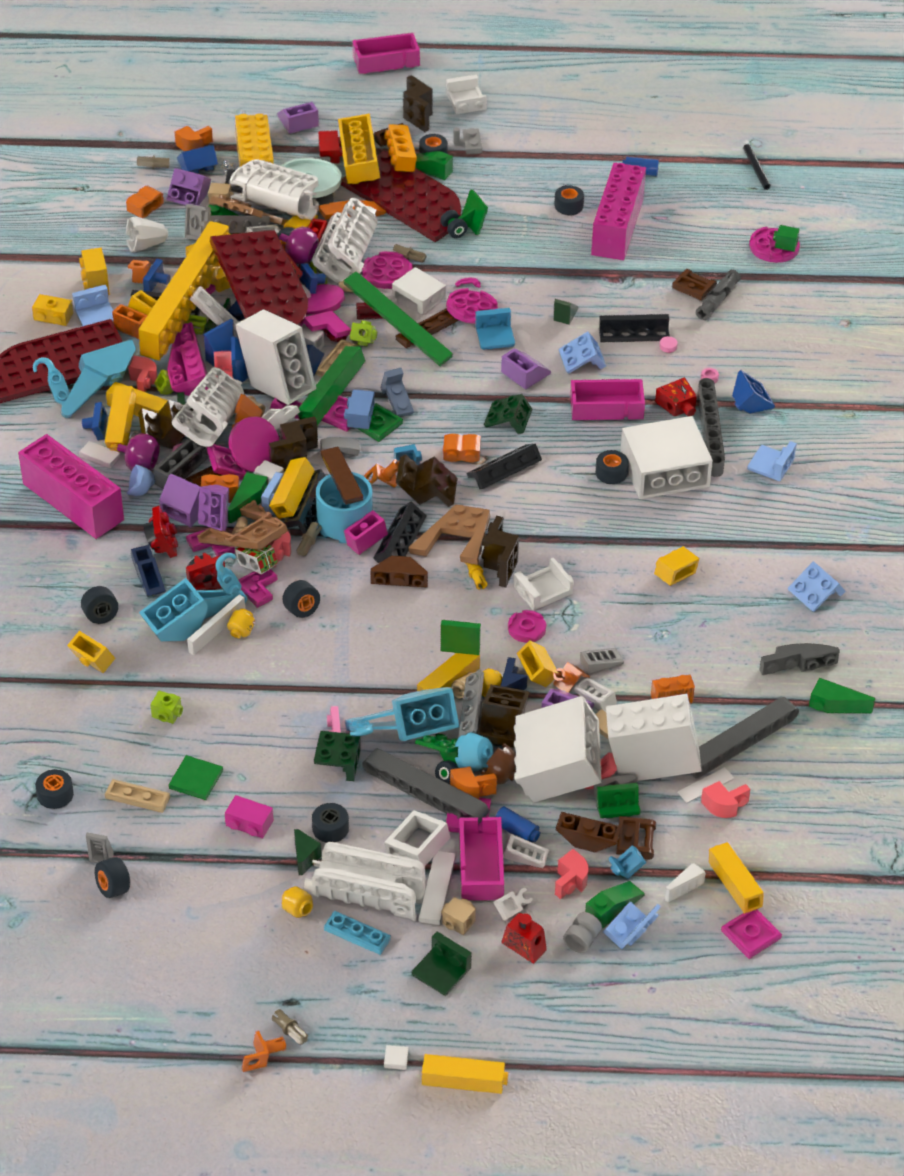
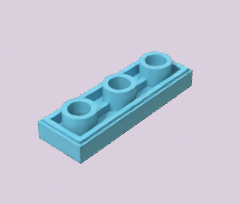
[324,911,391,955]

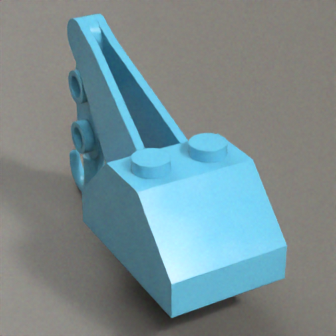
[33,339,136,418]
[139,553,247,642]
[345,687,459,741]

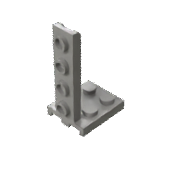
[185,204,270,240]

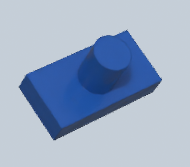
[143,259,170,292]
[299,264,326,294]
[82,402,108,440]

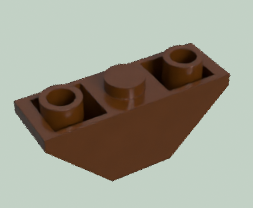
[370,556,428,588]
[556,812,622,852]

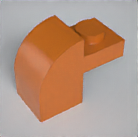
[174,126,213,151]
[450,766,497,799]

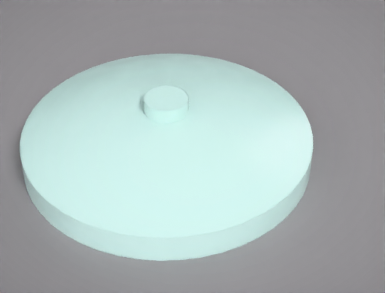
[281,158,341,198]

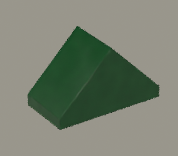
[553,299,579,325]
[294,829,322,875]

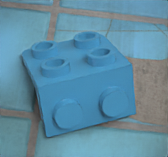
[475,308,515,350]

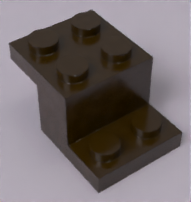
[403,75,433,132]
[138,400,194,449]
[269,416,318,471]
[396,454,458,507]
[481,515,519,588]
[477,684,530,748]

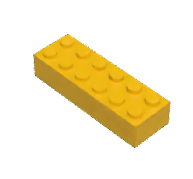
[235,113,274,168]
[338,113,380,184]

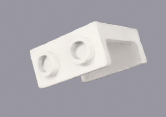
[446,75,487,114]
[392,267,446,315]
[513,558,574,611]

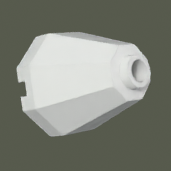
[126,217,168,253]

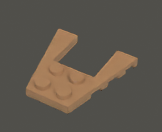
[210,195,289,226]
[197,500,288,549]
[408,505,491,565]

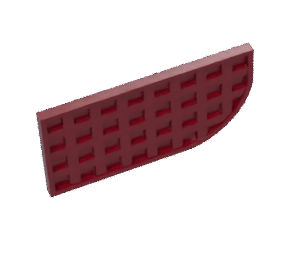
[341,150,461,243]
[209,230,308,326]
[0,319,129,403]

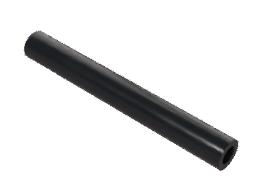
[743,144,771,190]

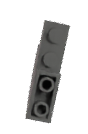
[759,643,840,675]

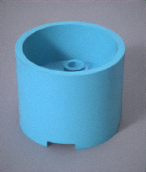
[316,472,373,543]

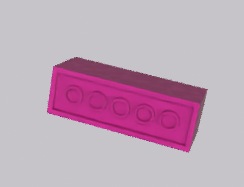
[591,162,646,261]
[18,434,124,539]

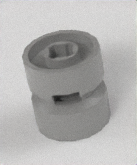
[563,912,602,953]

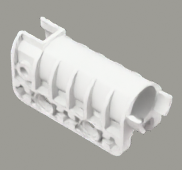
[230,160,319,220]
[312,198,377,283]
[172,367,244,447]
[304,842,425,922]

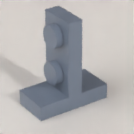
[380,367,414,417]

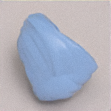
[127,465,155,496]

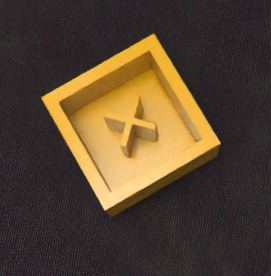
[79,247,110,295]

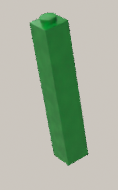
[298,346,366,426]

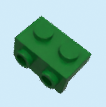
[597,782,641,819]

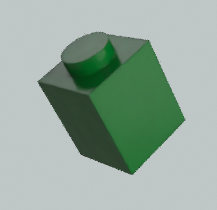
[773,225,800,252]

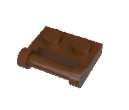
[672,268,717,301]
[616,816,656,860]

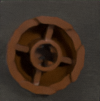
[481,743,516,785]

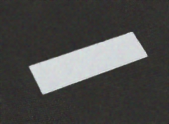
[677,767,734,803]

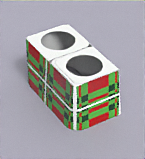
[235,545,278,574]

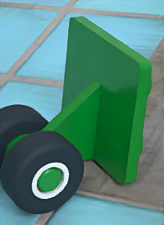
[440,190,488,239]
[415,733,459,785]

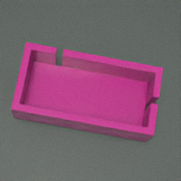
[352,33,420,74]
[570,379,645,420]
[459,817,504,901]

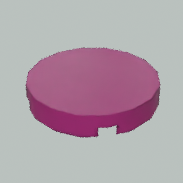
[508,610,547,643]

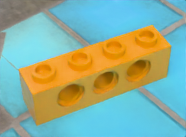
[385,124,417,172]

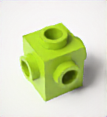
[349,320,378,346]
[150,690,183,724]

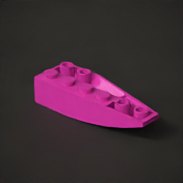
[167,322,209,396]

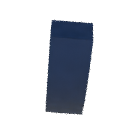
[131,544,166,597]

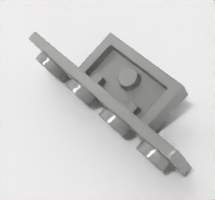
[458,670,484,737]

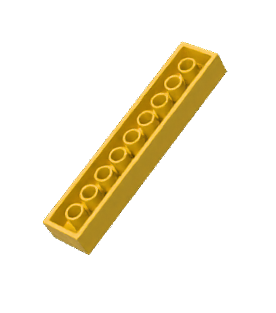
[138,221,230,361]

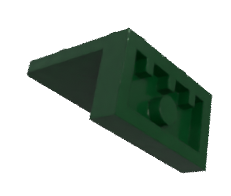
[484,394,533,434]
[314,731,361,782]
[411,931,472,996]

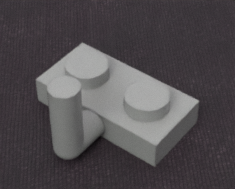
[453,127,482,154]

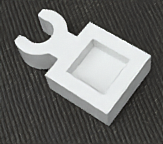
[493,888,533,921]

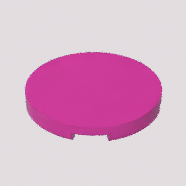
[749,226,800,263]
[362,251,413,289]
[306,284,345,316]
[446,288,498,324]
[229,417,279,472]

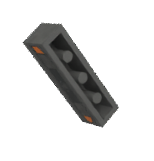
[153,438,216,489]

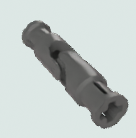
[695,269,741,320]

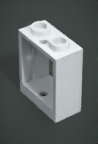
[384,810,450,867]

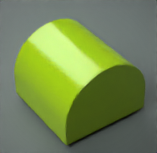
[154,369,174,395]

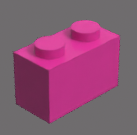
[344,510,388,555]
[225,795,274,838]

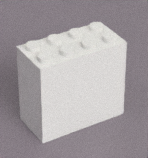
[235,309,316,405]
[620,416,713,499]
[606,694,702,781]
[514,696,601,803]

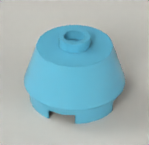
[455,732,493,773]

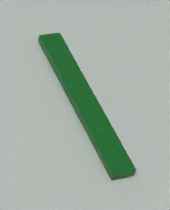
[343,271,453,366]

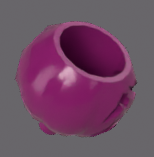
[279,226,319,265]
[117,433,160,471]

